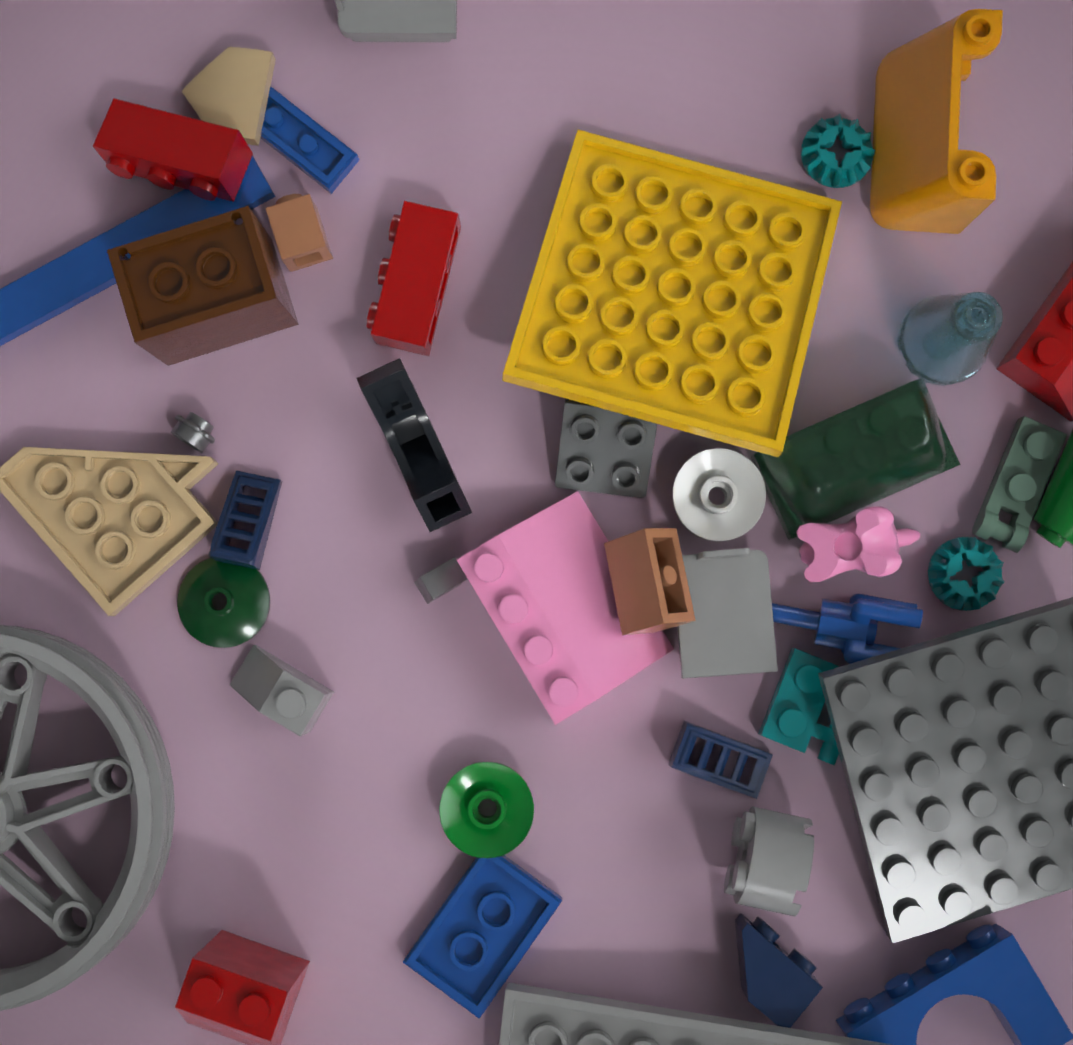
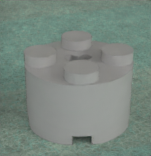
[724,806,814,916]

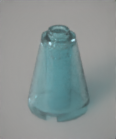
[897,292,1003,386]

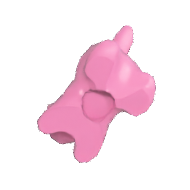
[796,506,920,583]

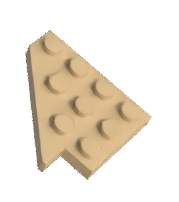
[0,447,218,616]

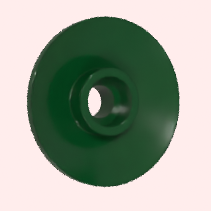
[177,558,270,648]

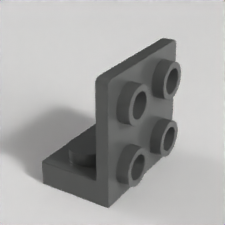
[555,398,657,498]

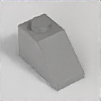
[230,645,334,736]

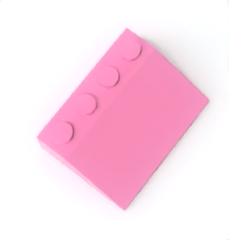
[457,491,674,725]

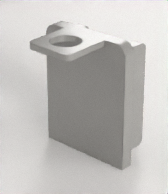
[335,0,457,42]
[677,548,778,679]

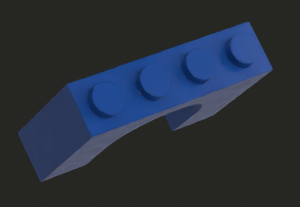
[836,923,1073,1045]

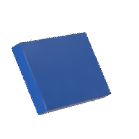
[403,855,562,1019]

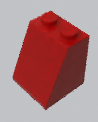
[175,930,310,1045]

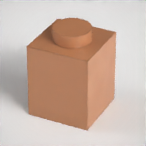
[265,194,333,272]

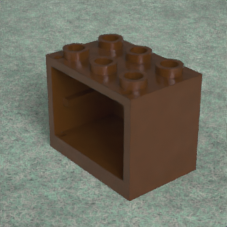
[107,206,299,366]

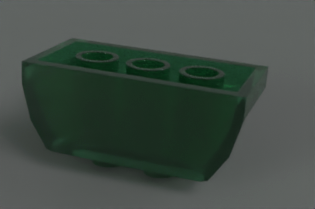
[751,378,961,540]

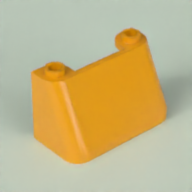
[870,9,1003,234]

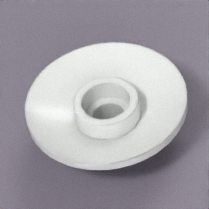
[672,448,766,541]

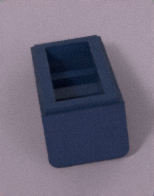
[208,470,282,570]
[668,720,773,799]

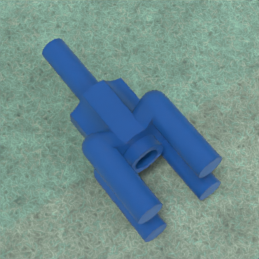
[772,593,923,664]

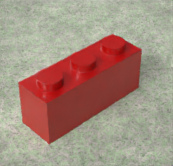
[93,98,253,202]
[366,201,461,356]

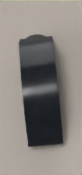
[357,358,472,532]

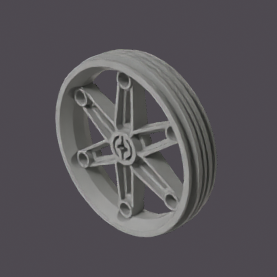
[0,625,175,1011]

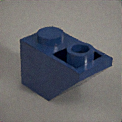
[735,913,823,1028]

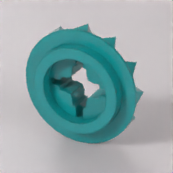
[801,114,876,188]
[928,537,1005,611]

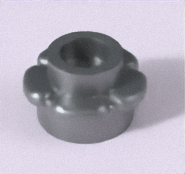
[171,412,215,453]

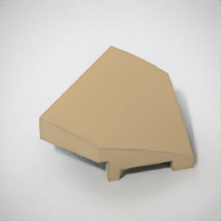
[182,47,276,146]

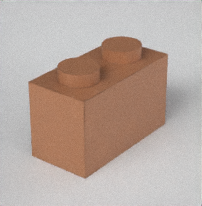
[604,528,696,636]

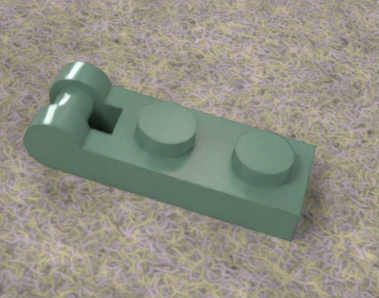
[972,416,1067,553]

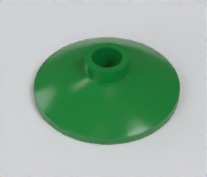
[439,762,534,858]

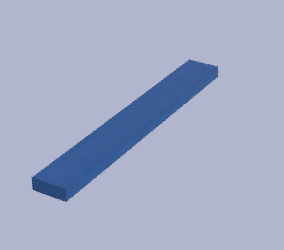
[0,156,276,346]

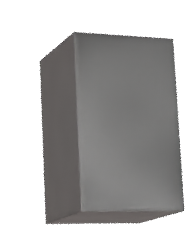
[414,557,468,604]

